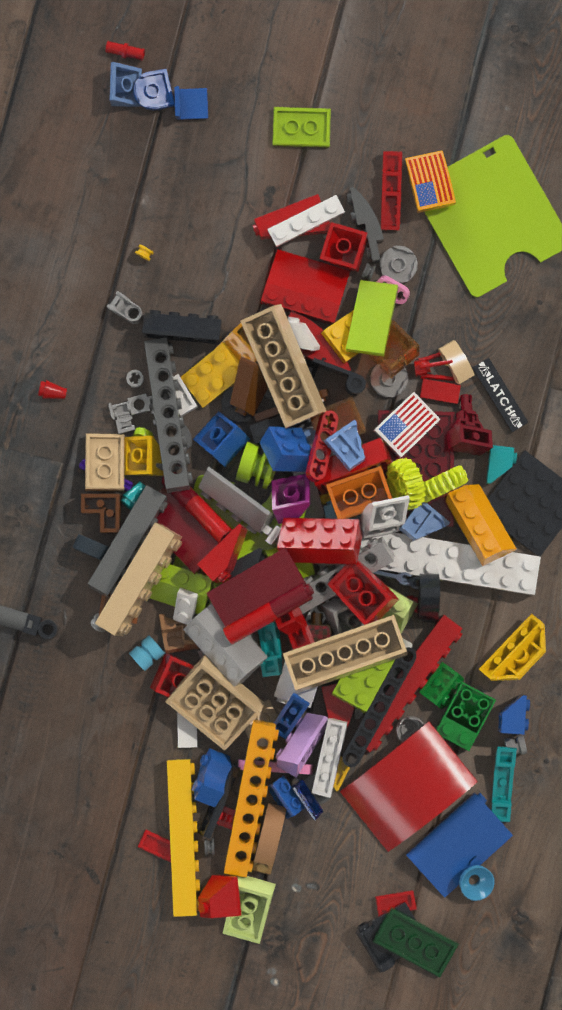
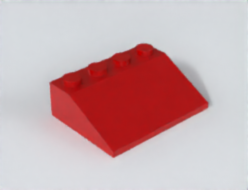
[261,249,350,325]

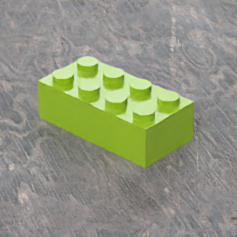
[331,660,395,713]

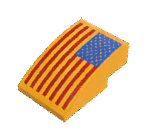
[405,151,456,213]

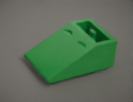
[435,682,496,751]

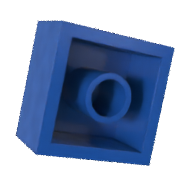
[260,427,311,472]

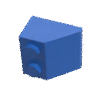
[193,411,250,467]

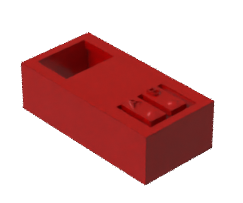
[313,438,393,495]

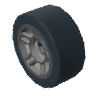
[73,534,109,560]

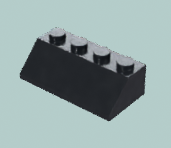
[142,310,222,345]

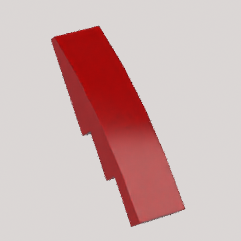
[381,151,402,230]

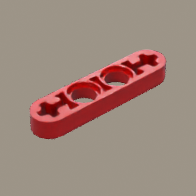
[306,410,339,482]

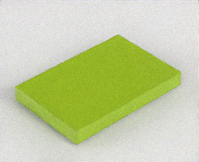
[273,107,331,148]

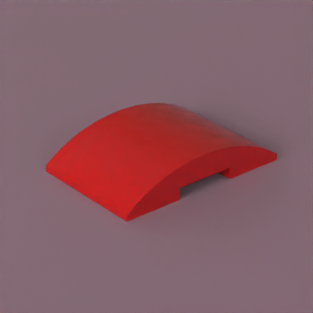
[340,721,478,852]

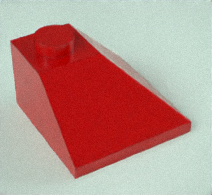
[320,222,368,272]
[198,875,241,918]

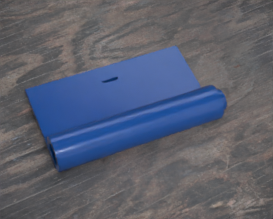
[406,792,513,898]

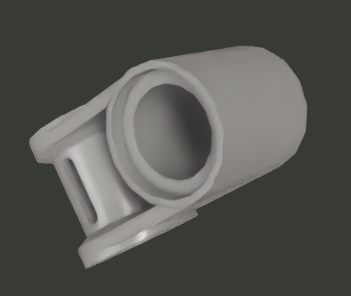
[106,291,143,324]

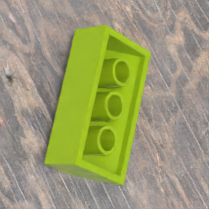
[150,564,216,614]

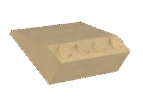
[166,655,265,751]

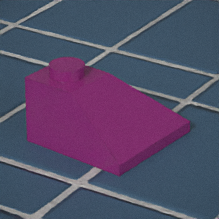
[272,474,310,524]

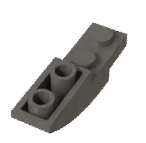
[347,187,384,263]

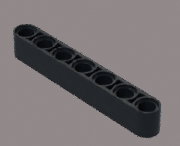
[342,647,417,767]

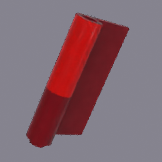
[156,471,232,574]
[207,547,314,644]

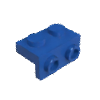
[268,776,305,819]

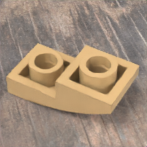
[438,340,475,384]

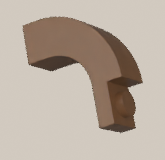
[252,803,286,875]

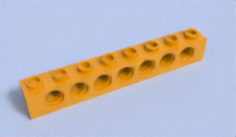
[224,720,279,877]

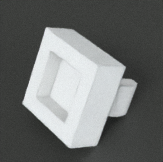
[262,525,281,547]

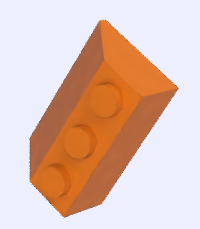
[326,466,392,519]

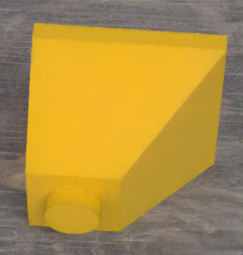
[124,436,164,476]

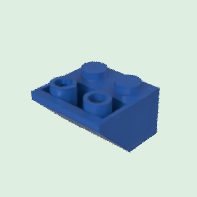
[498,695,530,735]

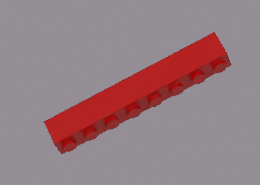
[351,615,463,752]

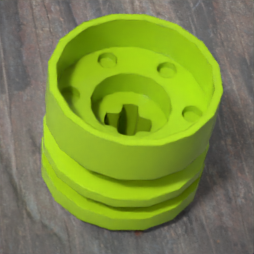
[235,442,276,490]

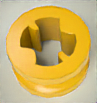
[135,244,154,261]

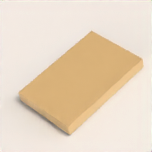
[85,434,124,491]

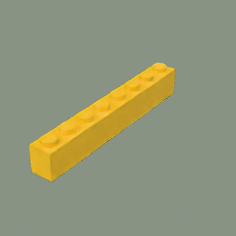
[167,759,200,917]

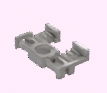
[109,393,170,434]

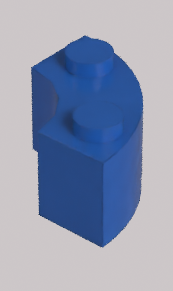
[192,748,232,807]

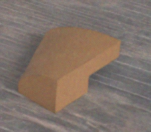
[159,614,200,653]

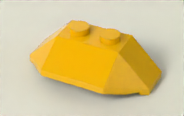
[479,613,546,681]

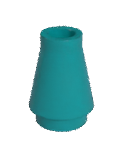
[121,481,145,510]

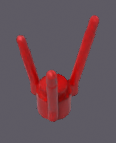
[414,352,455,381]

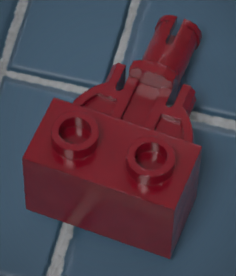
[447,394,493,456]

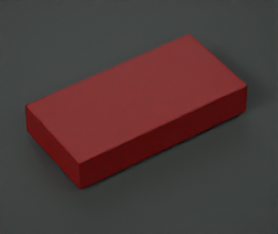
[420,379,461,404]
[138,829,171,863]
[375,890,417,916]

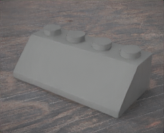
[199,467,275,534]
[183,604,268,687]

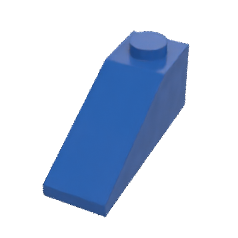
[274,693,310,739]

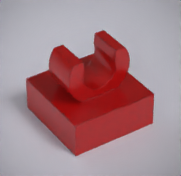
[217,806,236,830]

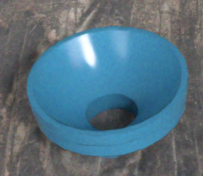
[459,865,494,901]

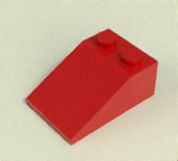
[197,524,248,584]
[327,560,399,625]
[150,652,195,697]

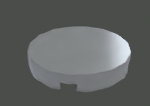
[380,246,418,284]
[370,360,408,398]

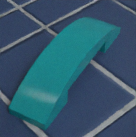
[258,621,282,677]
[491,747,517,822]

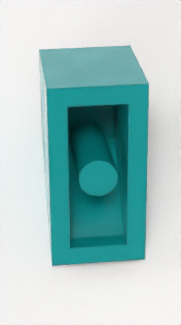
[486,445,517,485]

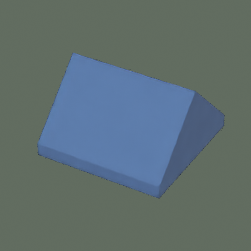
[110,62,142,107]

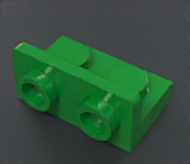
[419,662,464,709]

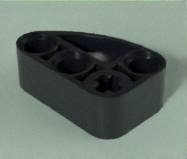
[418,574,440,623]

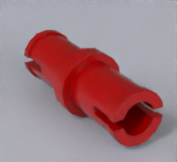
[105,41,145,61]

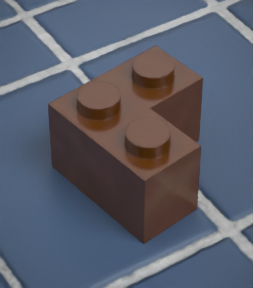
[81,494,121,533]

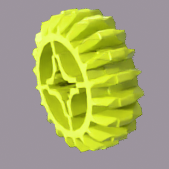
[386,458,426,510]
[424,466,468,502]

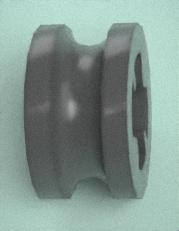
[361,262,376,281]
[204,838,215,856]

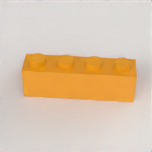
[445,484,517,566]

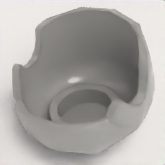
[395,716,424,742]

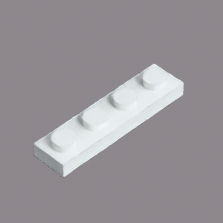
[268,195,345,247]
[312,718,348,798]

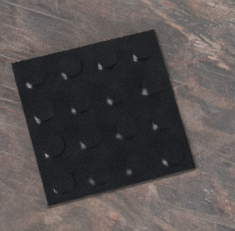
[488,450,562,557]

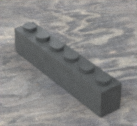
[88,485,168,599]

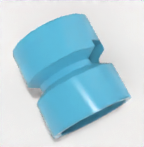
[129,635,165,671]

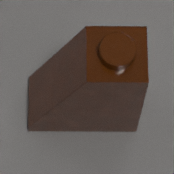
[230,356,268,416]

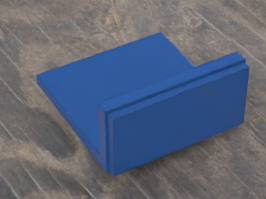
[174,86,208,120]

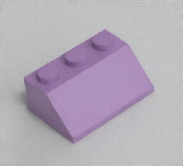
[275,713,328,777]

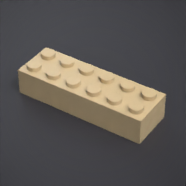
[241,304,326,428]
[95,523,182,637]
[283,615,408,693]

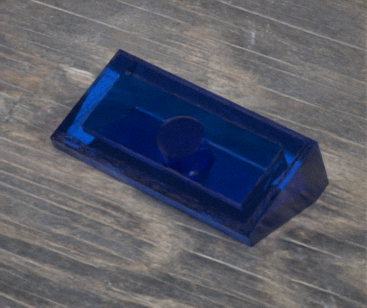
[292,780,324,820]

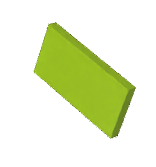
[346,280,398,356]

